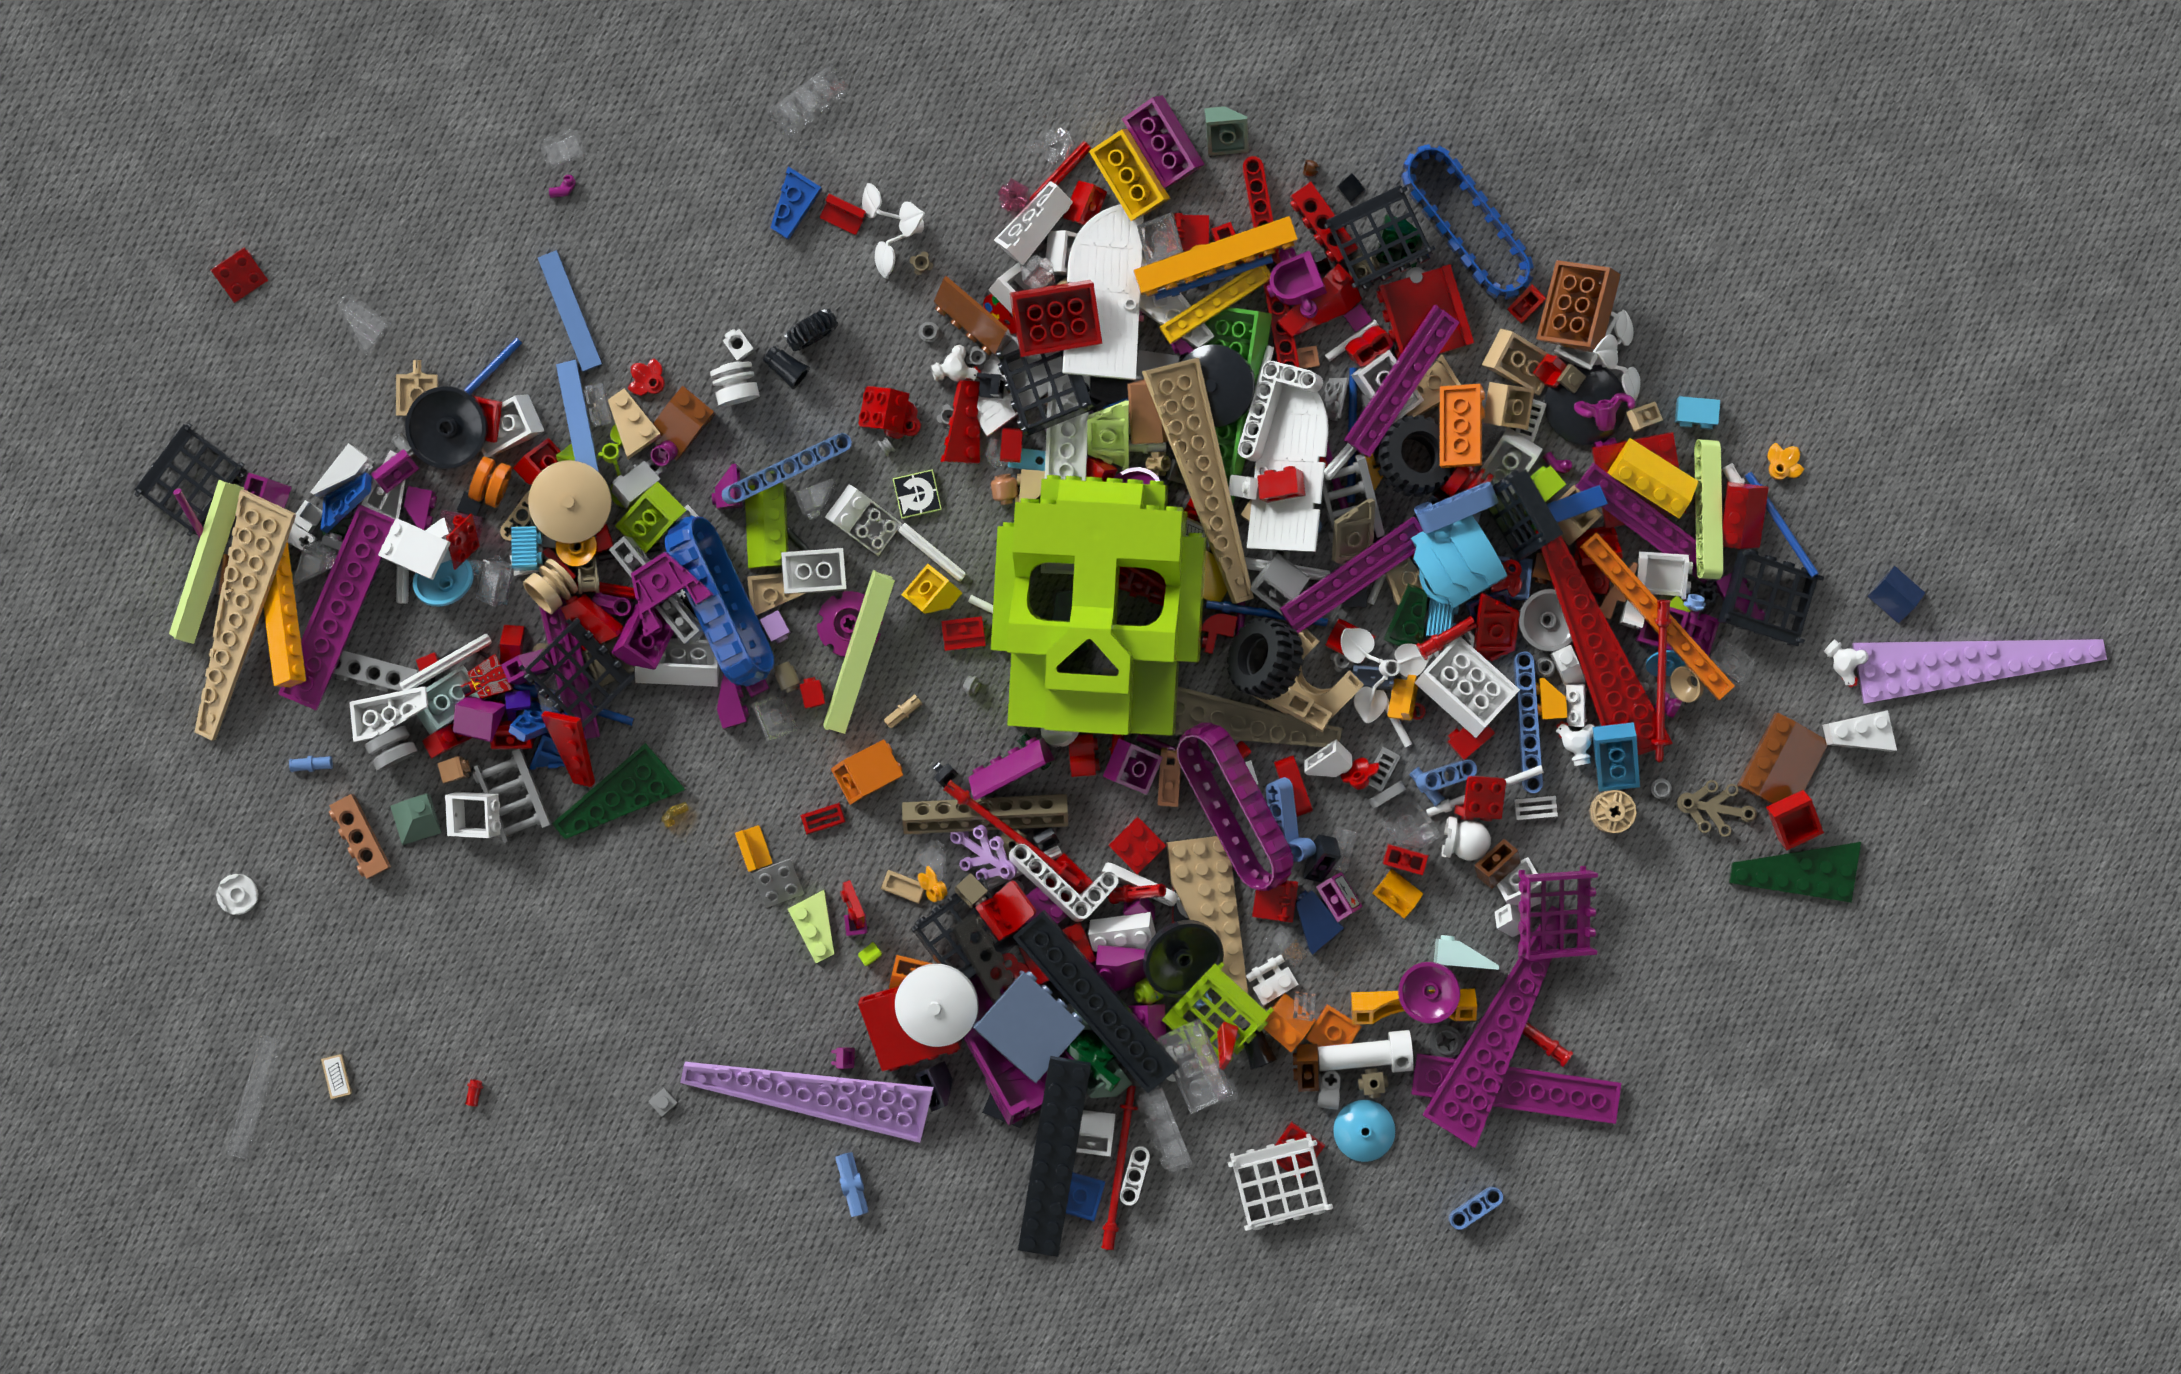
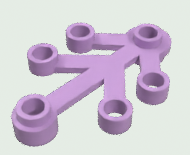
[950,825,1018,880]

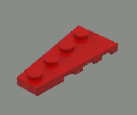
[940,380,980,464]

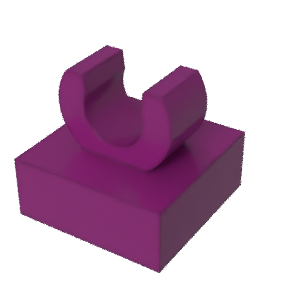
[831,1047,855,1069]

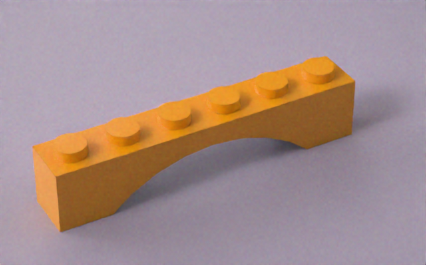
[1351,988,1477,1025]

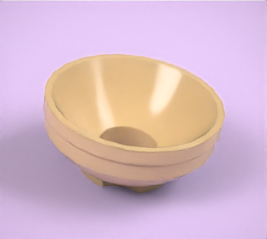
[1670,665,1704,703]

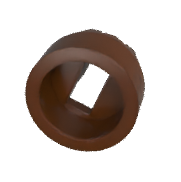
[1303,160,1319,177]

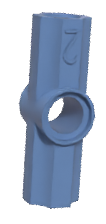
[835,1152,869,1217]

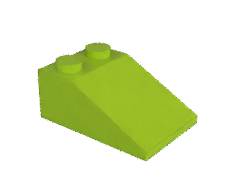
[615,481,687,554]

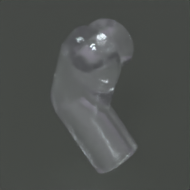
[1056,128,1074,160]
[985,438,1004,468]

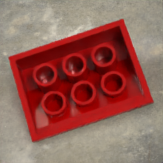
[1009,280,1102,357]

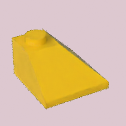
[901,564,962,614]

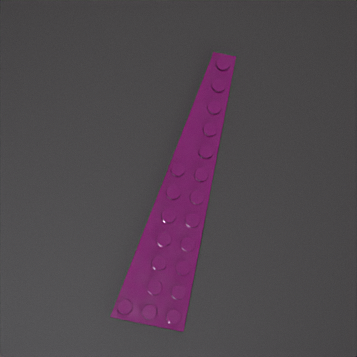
[1422,905,1569,1148]

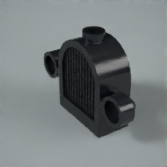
[1090,376,1133,413]

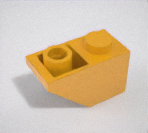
[1536,678,1567,720]

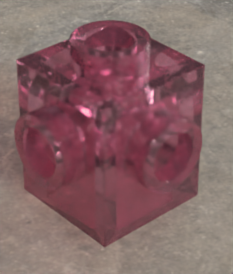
[998,178,1029,212]

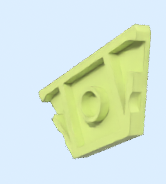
[1087,401,1129,471]

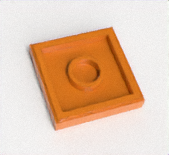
[1305,1004,1362,1047]

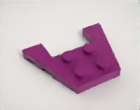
[631,552,713,637]

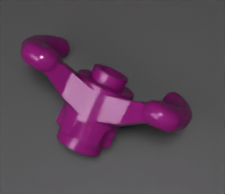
[1574,393,1636,431]

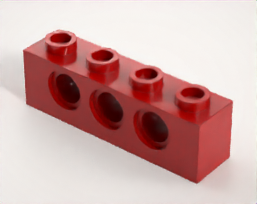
[1290,182,1358,264]

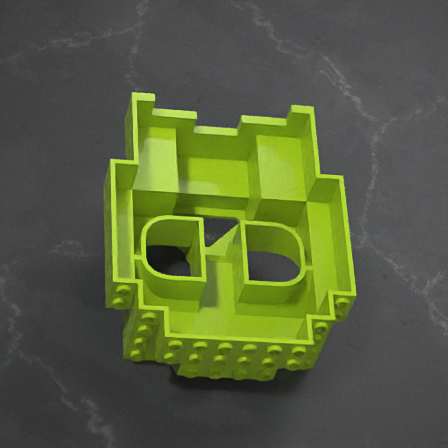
[991,475,1207,736]

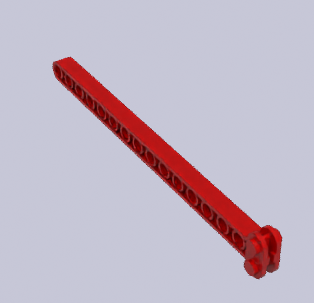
[1242,156,1328,468]

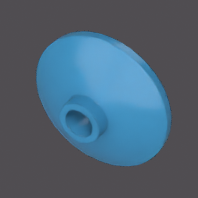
[1646,650,1686,677]

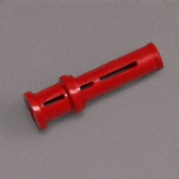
[1416,616,1477,660]
[1107,883,1166,904]
[1522,1022,1574,1067]

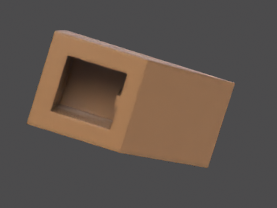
[437,756,471,784]

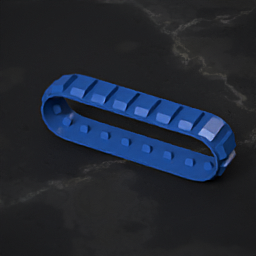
[1401,144,1534,300]
[665,515,774,687]

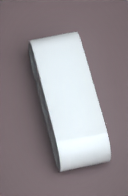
[1120,1146,1150,1205]

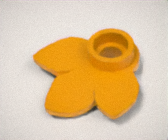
[1767,443,1804,480]
[918,866,948,902]

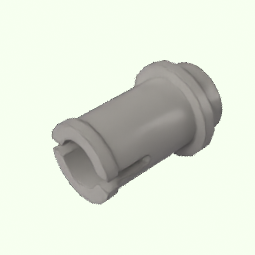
[391,433,415,458]

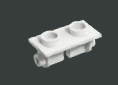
[1566,684,1587,727]

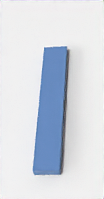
[538,250,603,372]
[556,360,600,473]

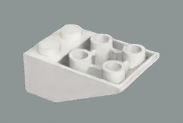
[825,484,902,556]

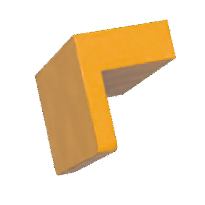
[1387,674,1418,721]
[735,825,772,872]
[1372,869,1423,919]

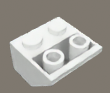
[1076,1110,1115,1156]

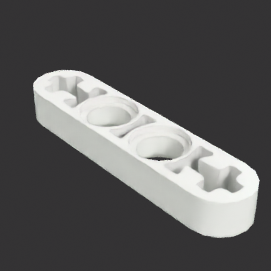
[1101,863,1178,906]

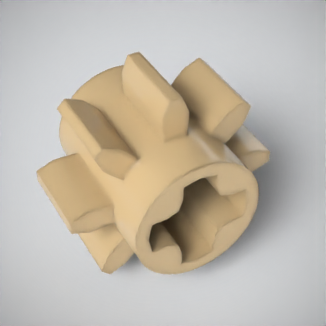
[1146,452,1171,476]

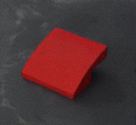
[1575,526,1623,566]
[1275,1121,1325,1180]

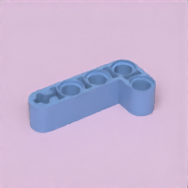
[1414,482,1498,533]
[1266,777,1316,862]

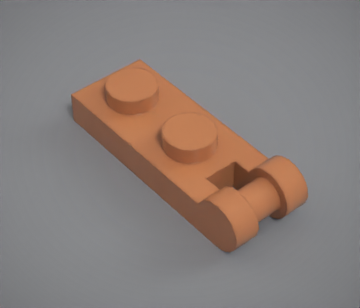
[1158,748,1181,807]

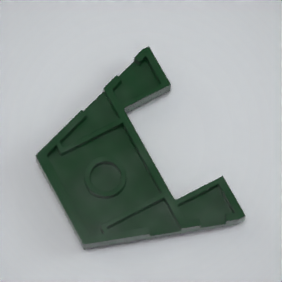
[1066,1030,1121,1092]

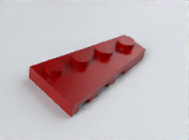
[541,711,595,787]

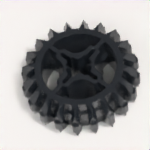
[785,309,838,351]

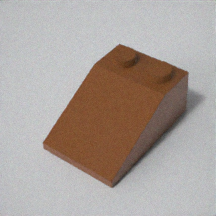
[653,386,716,461]

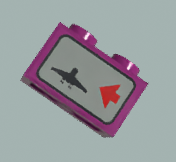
[1316,872,1363,922]

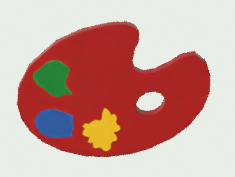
[983,294,1016,334]

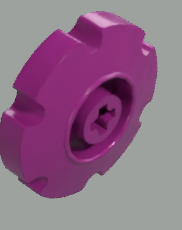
[817,591,883,657]

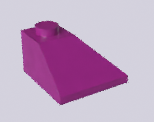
[712,464,742,510]

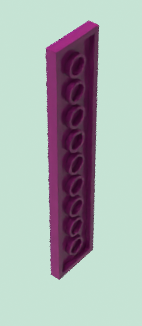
[278,505,395,710]
[1411,1053,1622,1124]

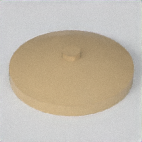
[528,461,612,543]

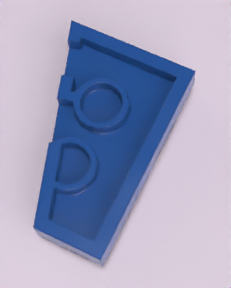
[770,166,822,240]
[321,472,372,533]
[509,700,553,742]

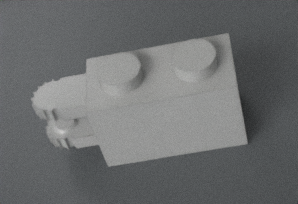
[611,459,667,509]

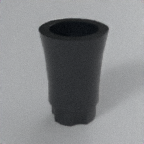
[763,346,810,390]
[1242,1026,1277,1070]

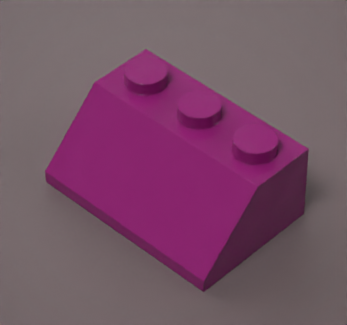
[611,604,674,670]

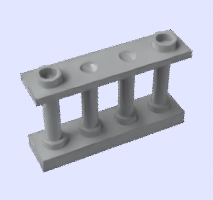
[1322,454,1385,543]
[472,749,552,843]

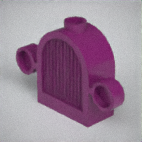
[1267,247,1327,318]

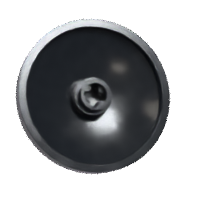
[1182,345,1255,427]
[1544,365,1627,445]
[405,386,488,469]
[1143,920,1224,998]

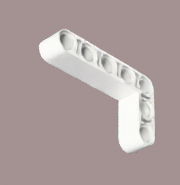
[1238,361,1323,462]
[1009,844,1118,922]

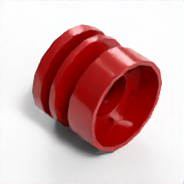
[1440,466,1494,497]

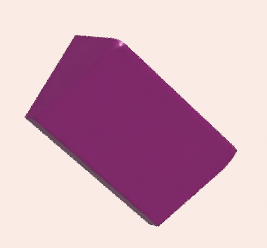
[371,449,419,494]

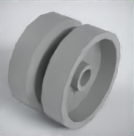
[364,725,418,771]

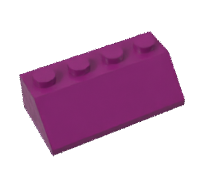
[1122,95,1205,189]
[968,737,1055,801]

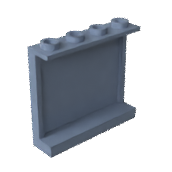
[972,971,1085,1083]

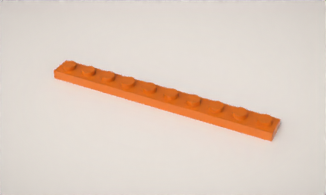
[1581,532,1735,700]

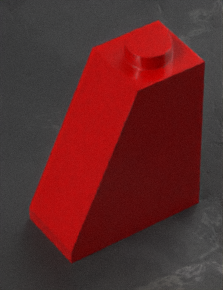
[561,594,624,651]

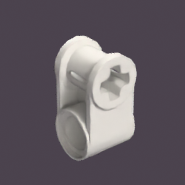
[287,523,318,553]

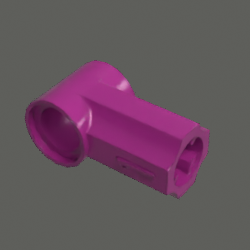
[592,592,634,617]

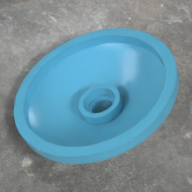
[413,559,473,607]
[1333,1100,1395,1162]

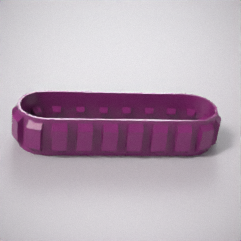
[1177,723,1293,891]

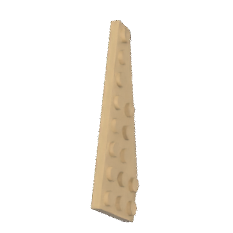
[1166,836,1248,994]

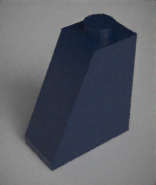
[1295,890,1344,955]

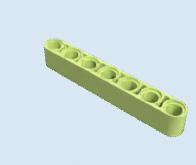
[1694,439,1723,579]

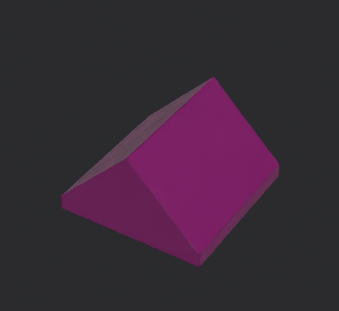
[453,696,506,743]

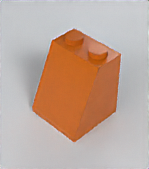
[831,739,903,805]
[1263,993,1316,1052]

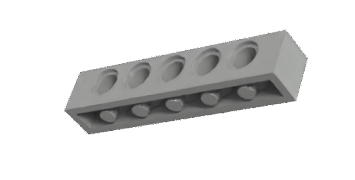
[609,536,704,645]
[333,651,420,692]

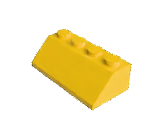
[1089,129,1171,221]
[1607,438,1699,519]

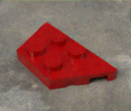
[1473,593,1520,661]

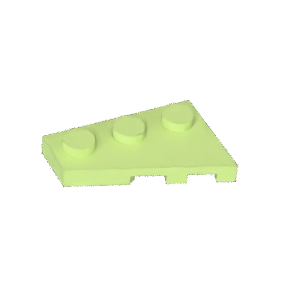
[788,890,835,963]

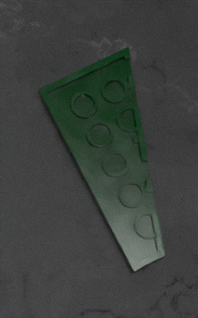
[552,743,686,839]
[1729,842,1861,903]

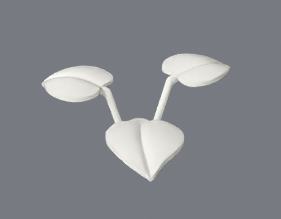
[862,183,925,279]
[1593,310,1640,401]
[1341,628,1433,723]

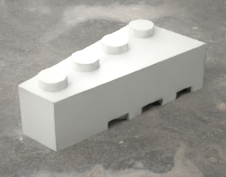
[994,181,1073,265]

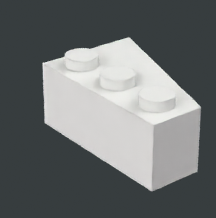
[361,450,405,519]
[1822,710,1897,752]
[1088,912,1156,952]

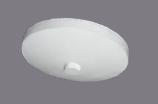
[895,964,978,1047]

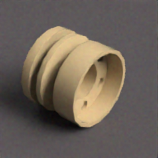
[523,559,578,614]
[1589,790,1636,833]

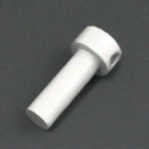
[1317,1030,1414,1073]

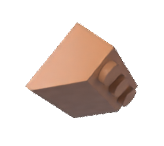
[1128,379,1169,444]

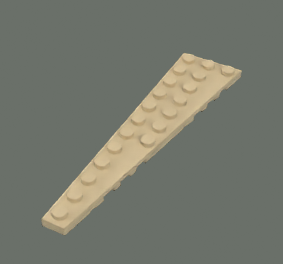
[1142,358,1254,604]
[195,490,297,741]

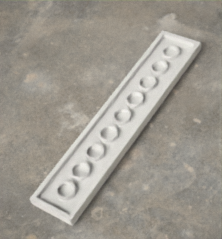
[1041,367,1091,574]

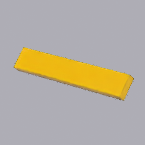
[1159,265,1271,345]

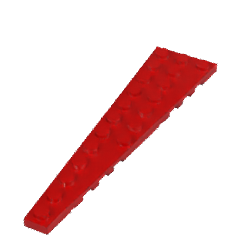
[1535,530,1673,755]

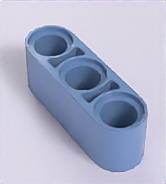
[1416,760,1477,791]
[1449,1187,1503,1229]

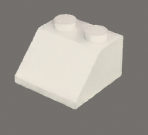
[1044,230,1078,276]

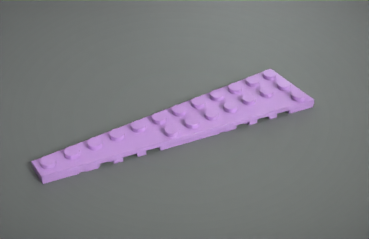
[1852,639,2107,704]
[680,1062,934,1143]

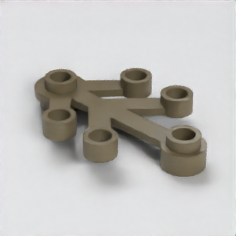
[1677,780,1757,837]

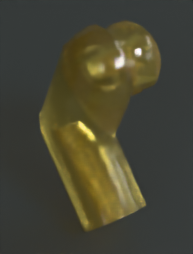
[662,802,689,828]

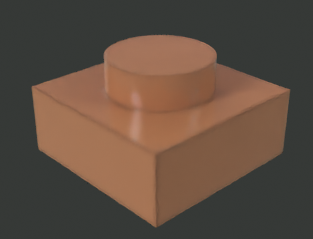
[1297,346,1320,369]

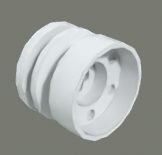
[710,361,760,407]

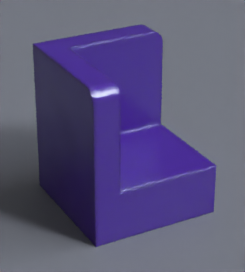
[505,690,532,721]

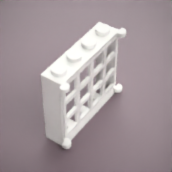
[1228,1134,1333,1231]

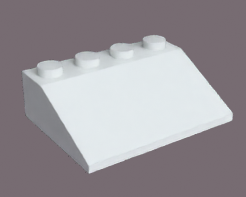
[1415,637,1520,738]

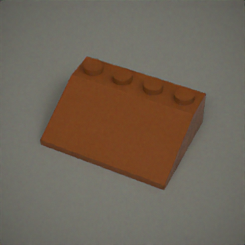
[1536,260,1621,352]
[934,276,1013,357]
[1737,713,1828,804]

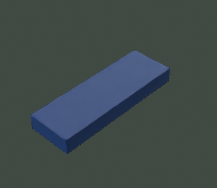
[1547,485,1608,523]

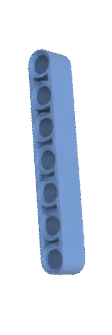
[722,433,852,504]
[1514,651,1543,793]

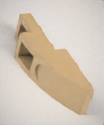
[1251,688,1333,732]

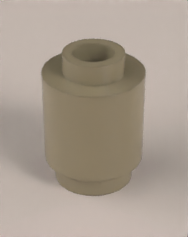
[774,661,800,693]

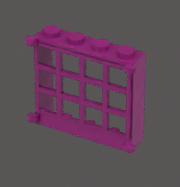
[1518,866,1598,960]

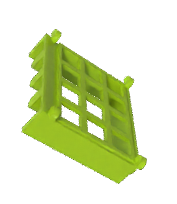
[1162,962,1274,1070]

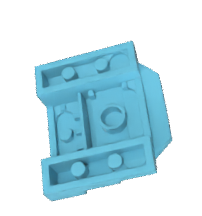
[1411,515,1507,608]

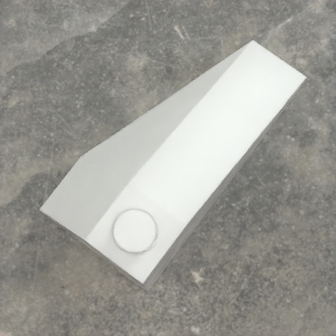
[350,686,428,742]

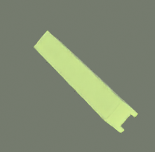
[169,480,244,644]
[823,570,895,734]

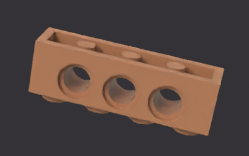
[329,794,391,879]

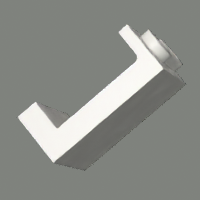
[1637,551,1693,600]

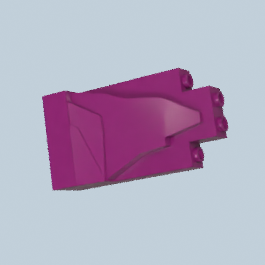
[963,961,1074,1126]

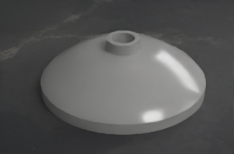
[1519,589,1572,651]

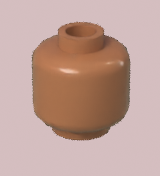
[990,474,1019,505]

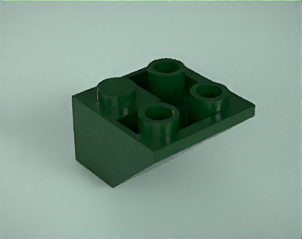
[1376,215,1422,269]

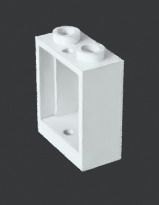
[989,263,1045,315]
[445,792,501,838]

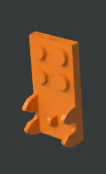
[1440,384,1485,468]

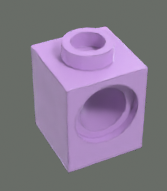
[760,610,791,644]

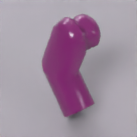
[549,174,576,198]
[1543,451,1573,473]

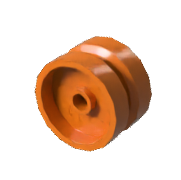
[468,456,512,508]

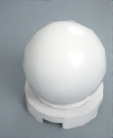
[1441,817,1491,861]

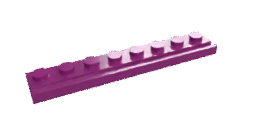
[1344,305,1460,458]
[1575,463,1708,584]
[1280,517,1423,633]
[539,596,600,740]

